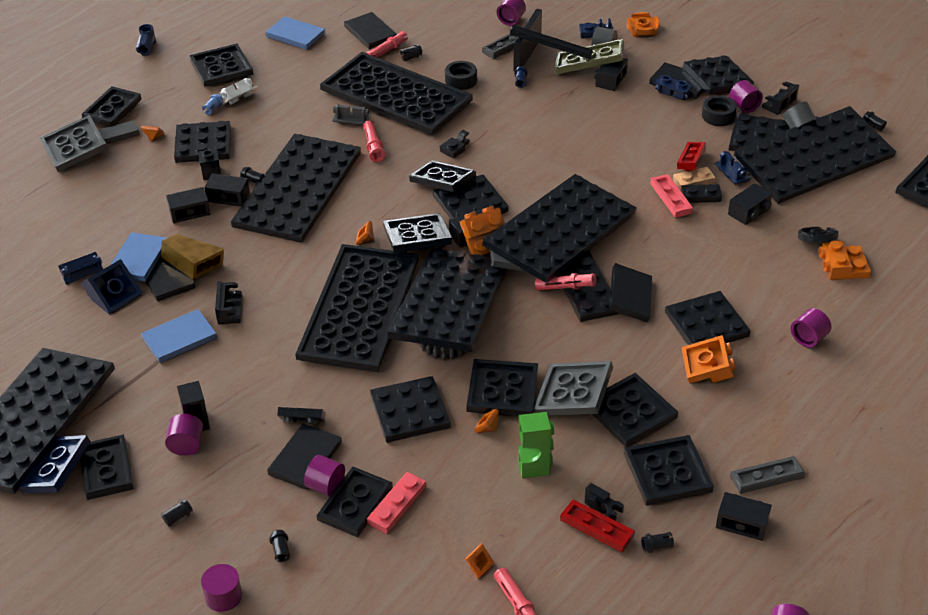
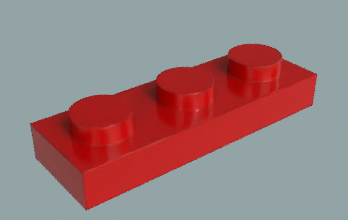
[677,142,706,172]
[560,499,635,553]

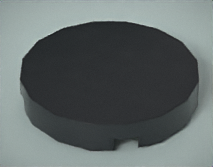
[798,226,839,243]

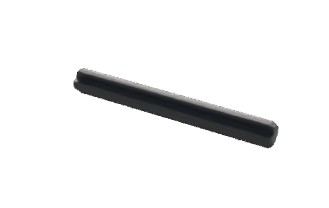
[510,25,593,59]

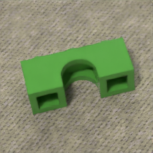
[518,412,555,478]

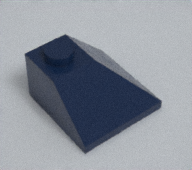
[81,259,143,314]

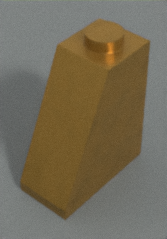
[161,234,224,280]

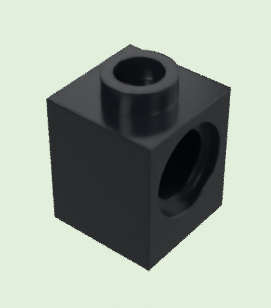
[198,149,221,180]

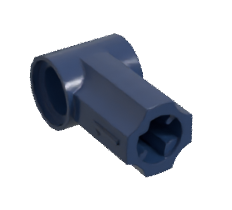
[136,24,156,56]

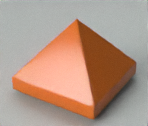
[141,125,165,142]
[356,221,374,245]
[474,409,499,433]
[465,544,494,579]

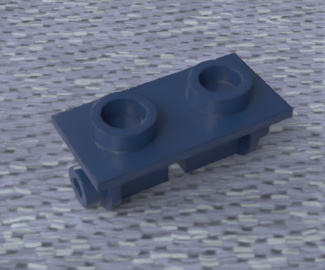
[654,75,693,100]
[714,151,751,185]
[58,252,103,284]

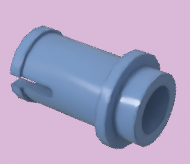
[202,94,223,115]

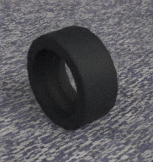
[445,61,477,90]
[702,95,737,126]

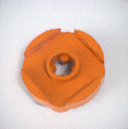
[627,12,660,37]

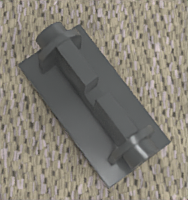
[332,104,371,125]

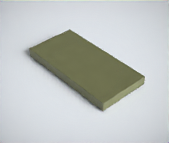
[555,39,624,74]

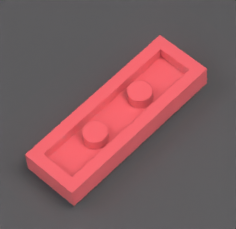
[650,174,693,218]
[367,472,426,534]

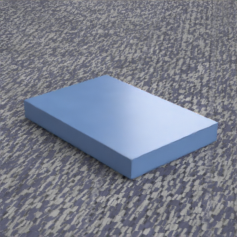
[266,16,325,50]
[111,232,166,282]
[141,309,217,363]

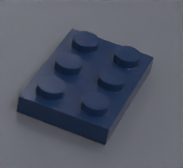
[19,435,91,493]

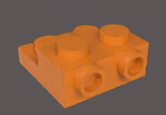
[460,206,505,255]
[818,240,871,280]
[681,335,737,384]

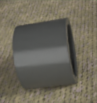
[591,26,617,46]
[783,102,817,129]

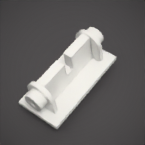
[220,78,257,105]

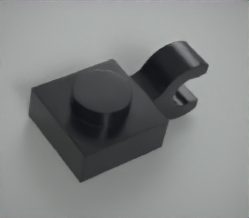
[440,130,470,159]
[584,483,624,521]

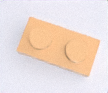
[673,167,716,191]

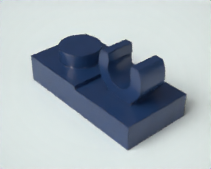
[579,18,613,38]

